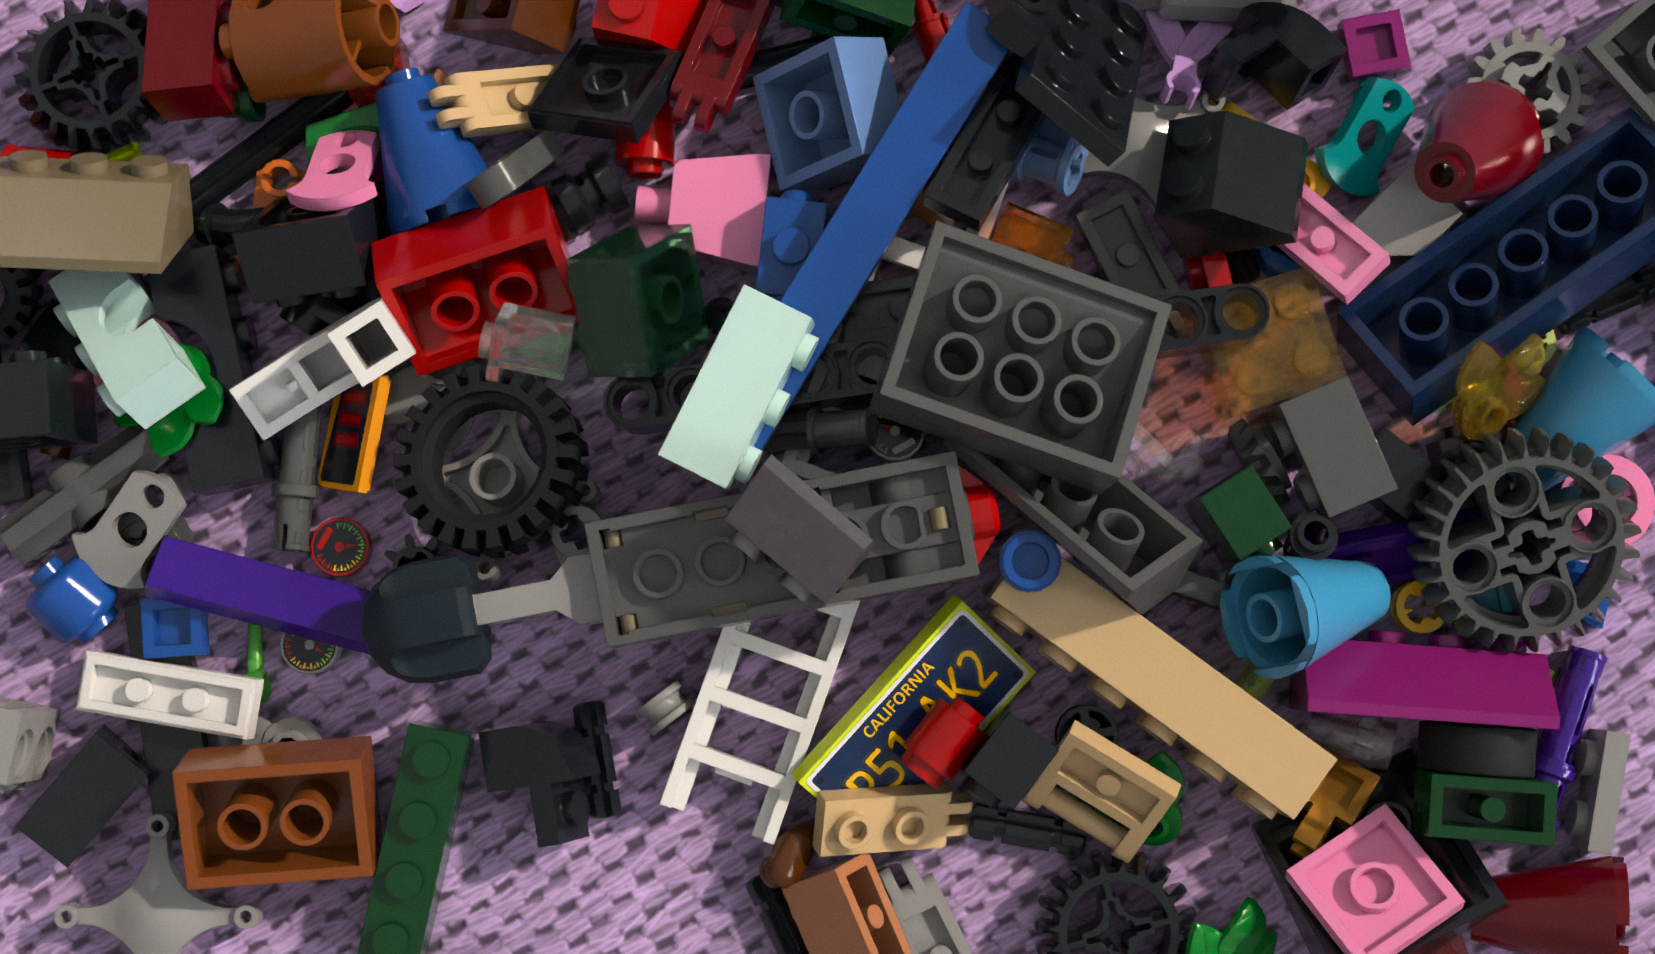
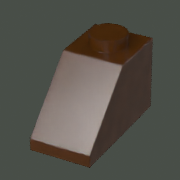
[443,0,580,54]

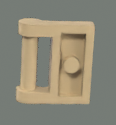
[1022,720,1181,864]

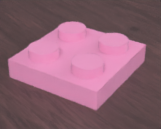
[1285,803,1465,954]

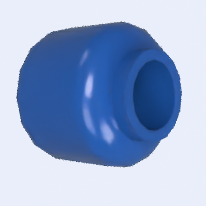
[26,555,119,645]

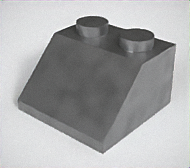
[725,454,875,605]

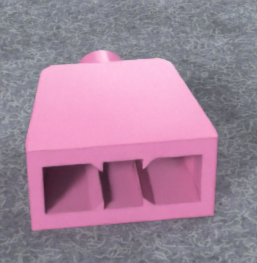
[635,154,773,274]

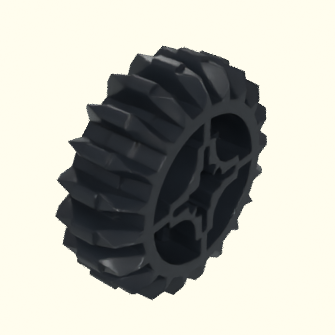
[13,0,167,156]
[1033,849,1196,954]

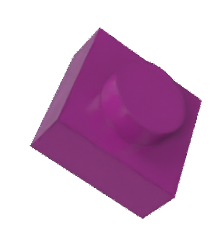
[1337,9,1411,82]

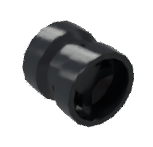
[550,153,630,234]

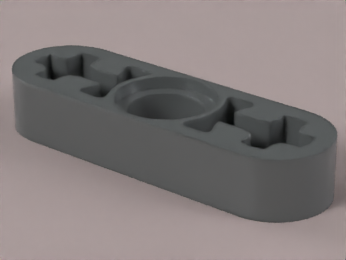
[465,130,566,210]

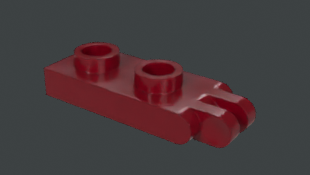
[669,0,775,133]

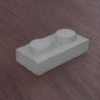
[1565,728,1631,856]

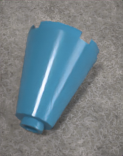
[1502,327,1655,491]
[1220,554,1391,679]

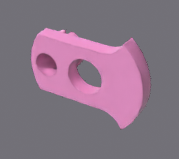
[285,130,380,211]

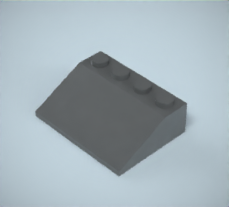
[868,221,1172,494]

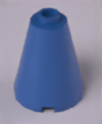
[376,68,504,236]

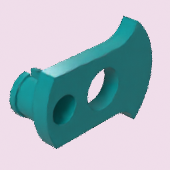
[1314,77,1415,196]

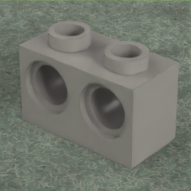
[0,697,61,794]

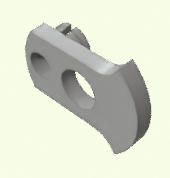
[72,470,187,589]

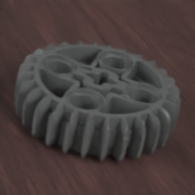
[1406,427,1642,653]

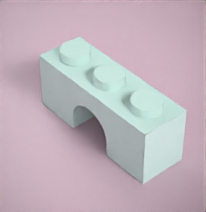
[48,270,206,430]

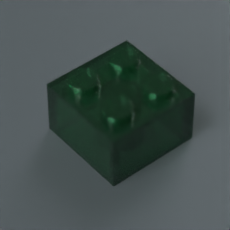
[567,224,710,377]

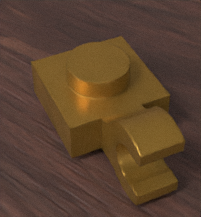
[1289,747,1381,859]

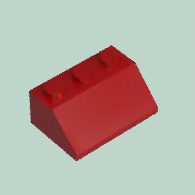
[371,186,590,377]

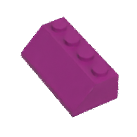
[1288,630,1560,730]

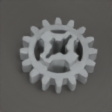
[1461,28,1595,158]

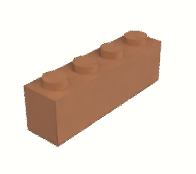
[781,853,912,954]

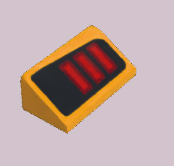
[317,375,391,494]

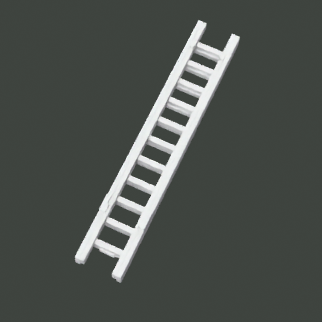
[660,177,1011,845]

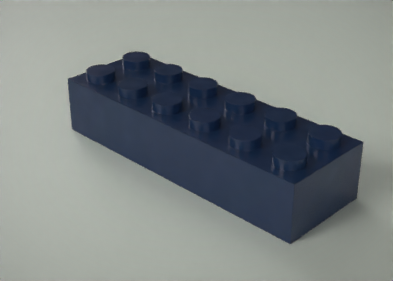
[1336,107,1655,426]

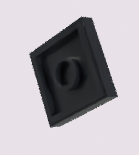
[527,37,684,144]

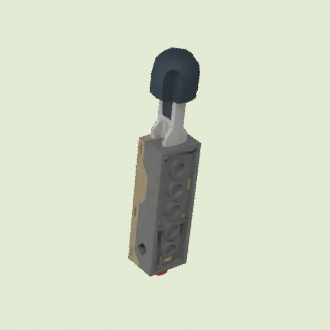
[361,451,1001,683]

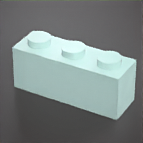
[658,284,819,491]

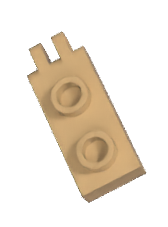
[427,63,561,138]
[812,783,973,857]

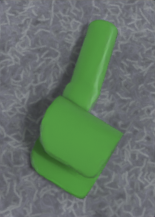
[242,623,272,704]

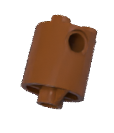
[218,0,400,104]

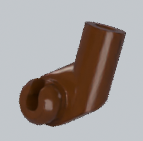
[759,818,815,889]

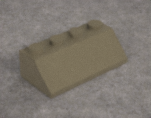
[0,150,194,274]

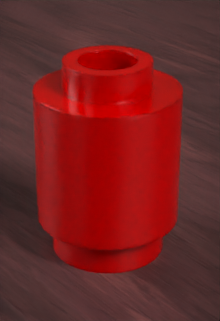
[615,97,675,180]
[899,695,987,789]

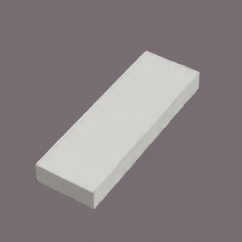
[76,650,264,740]

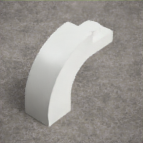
[229,298,416,441]

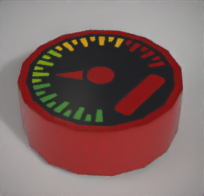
[310,517,373,577]

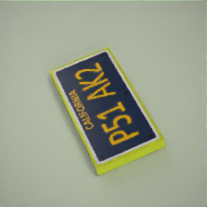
[791,594,1036,798]

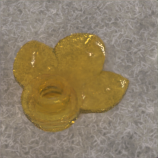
[1451,333,1547,440]

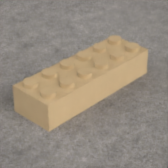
[984,557,1338,820]

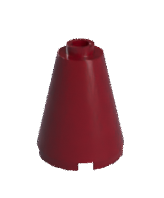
[1414,80,1544,203]
[1470,856,1630,954]

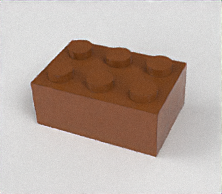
[172,736,383,890]

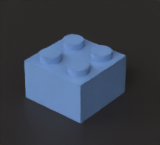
[753,36,900,191]

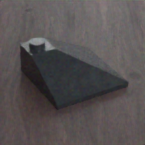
[1251,748,1508,954]

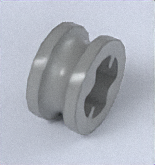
[635,680,696,736]

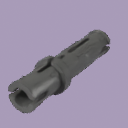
[270,404,322,552]

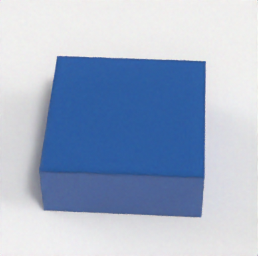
[140,598,210,659]

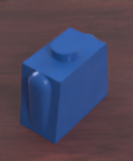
[756,190,829,302]

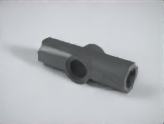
[0,425,176,565]

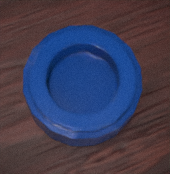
[998,530,1062,593]

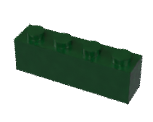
[357,720,476,954]

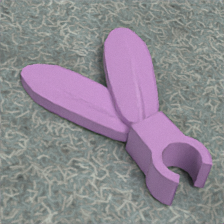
[1144,9,1233,110]

